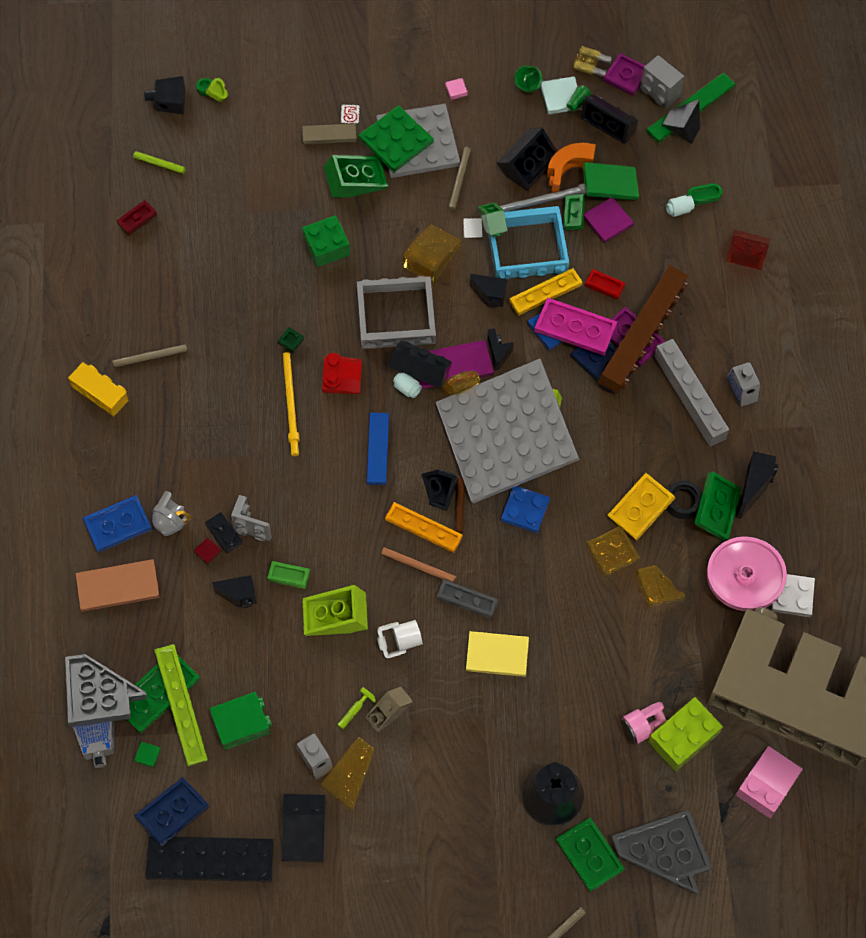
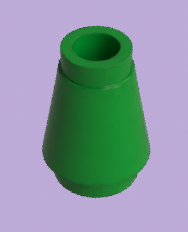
[566,85,591,112]

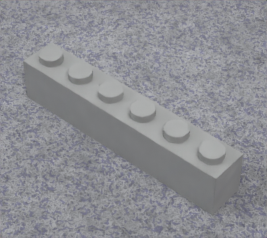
[654,339,729,447]

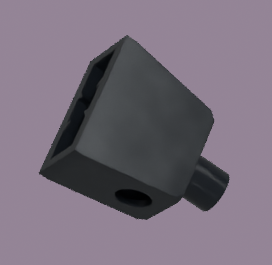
[144,76,185,114]

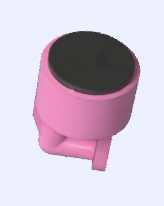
[621,702,666,744]

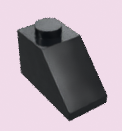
[470,274,507,307]
[212,575,257,608]

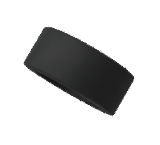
[667,480,702,519]

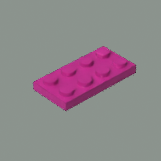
[534,298,617,356]

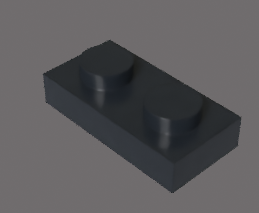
[205,512,243,554]

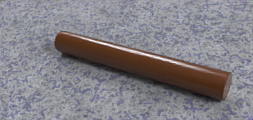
[455,478,465,534]

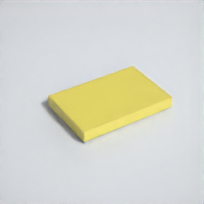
[466,631,529,677]

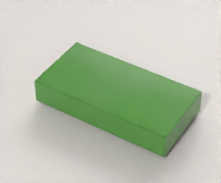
[267,561,310,589]

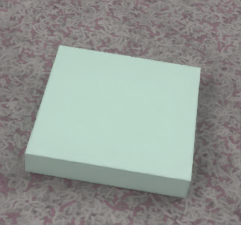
[541,77,583,114]

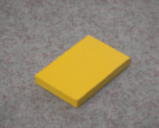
[607,473,675,541]

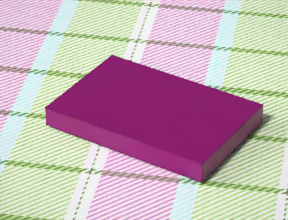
[610,307,666,367]

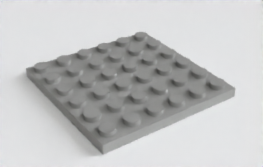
[436,359,580,504]

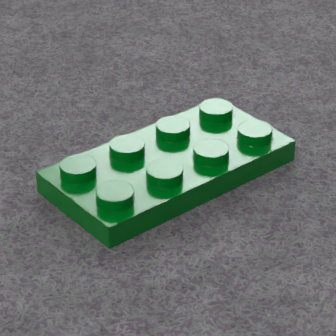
[126,655,201,734]

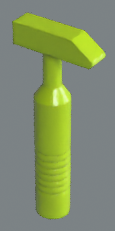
[337,687,376,730]

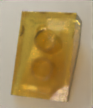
[403,224,462,283]

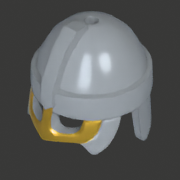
[152,491,191,536]

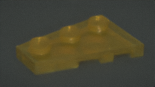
[320,737,375,811]

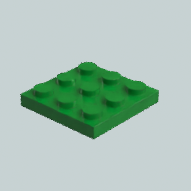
[359,105,434,173]

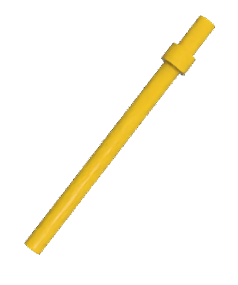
[283,352,300,456]

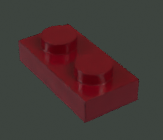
[116,200,157,236]

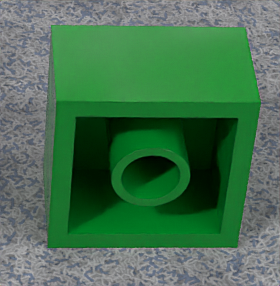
[302,215,350,267]

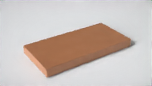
[76,559,160,612]

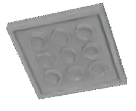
[376,104,460,178]

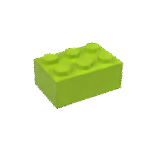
[648,697,723,772]

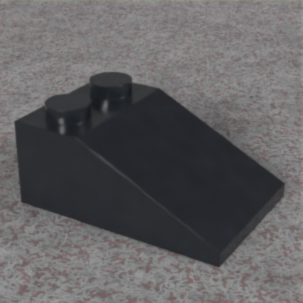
[737,451,778,519]
[282,794,326,862]

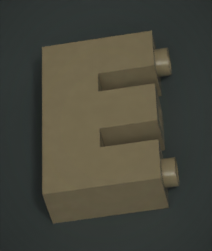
[707,607,866,769]

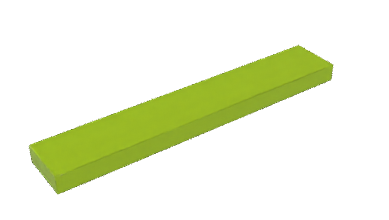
[155,644,208,766]

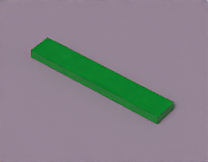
[646,72,736,144]

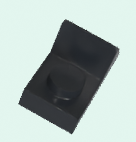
[487,328,514,371]

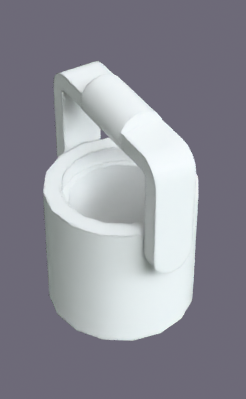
[377,620,422,658]

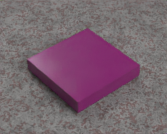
[603,53,646,96]
[584,198,634,243]

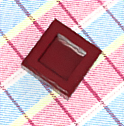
[194,537,222,565]

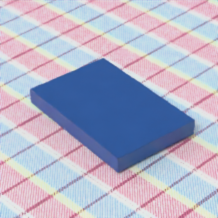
[83,495,152,553]

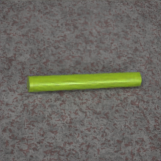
[133,151,185,174]

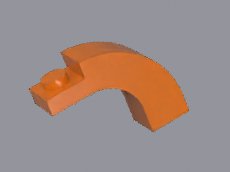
[547,143,596,193]

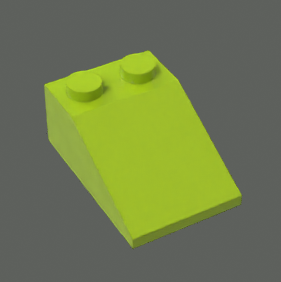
[303,585,368,636]

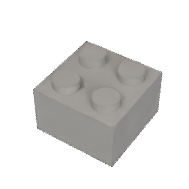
[640,55,684,108]

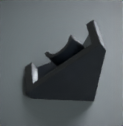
[662,99,700,144]
[421,469,458,510]

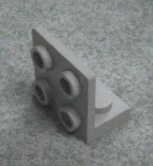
[231,495,272,541]

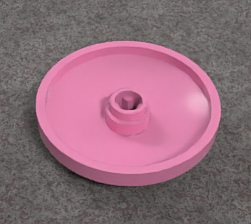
[707,537,787,611]

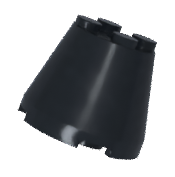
[522,762,584,826]

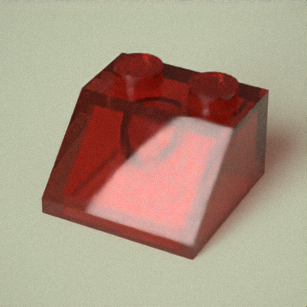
[726,230,770,270]

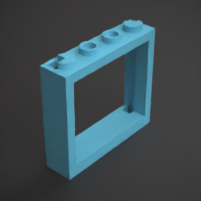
[488,206,569,280]

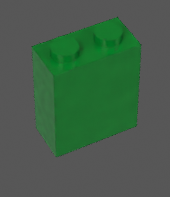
[210,691,272,751]

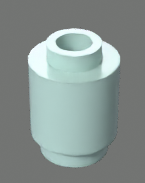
[666,195,694,217]
[393,373,422,398]

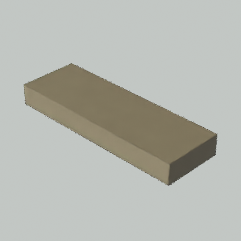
[302,123,357,144]

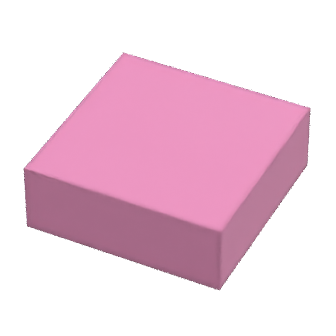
[445,78,467,100]

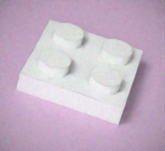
[771,574,815,617]

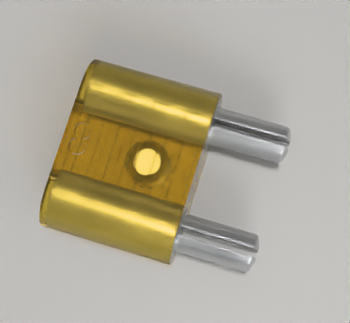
[573,46,611,77]

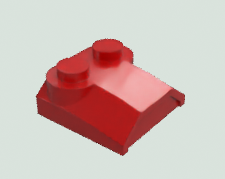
[322,353,362,394]

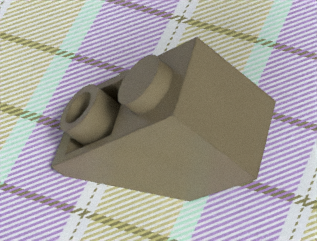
[365,687,413,732]

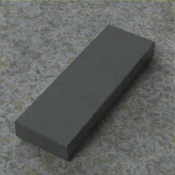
[436,579,499,619]

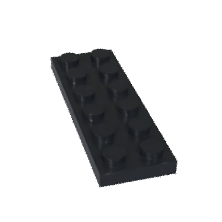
[146,836,274,882]

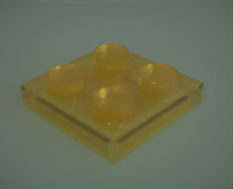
[586,526,640,577]

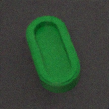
[687,183,723,205]

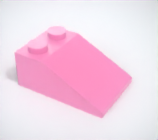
[736,746,803,818]

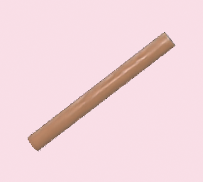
[381,547,456,583]

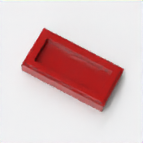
[585,269,626,300]

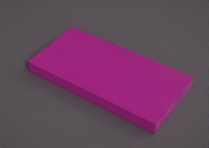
[418,340,494,390]

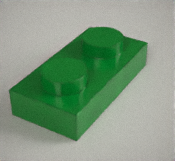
[564,194,585,230]

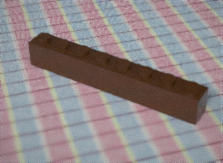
[598,265,689,393]

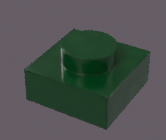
[278,327,304,353]

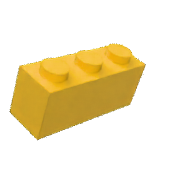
[68,362,129,417]

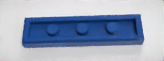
[367,413,389,485]

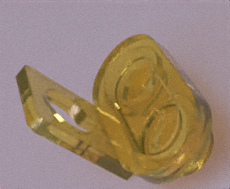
[444,371,480,396]

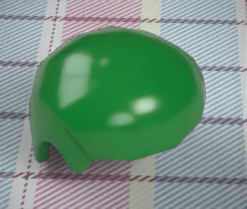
[514,65,543,92]

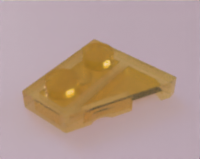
[636,565,686,607]

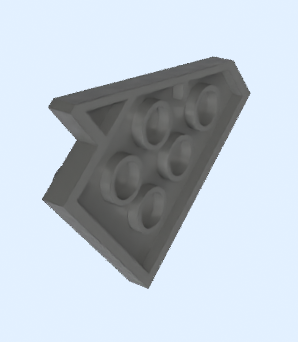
[611,810,712,894]

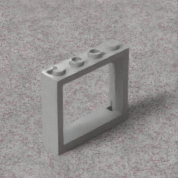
[357,276,436,349]

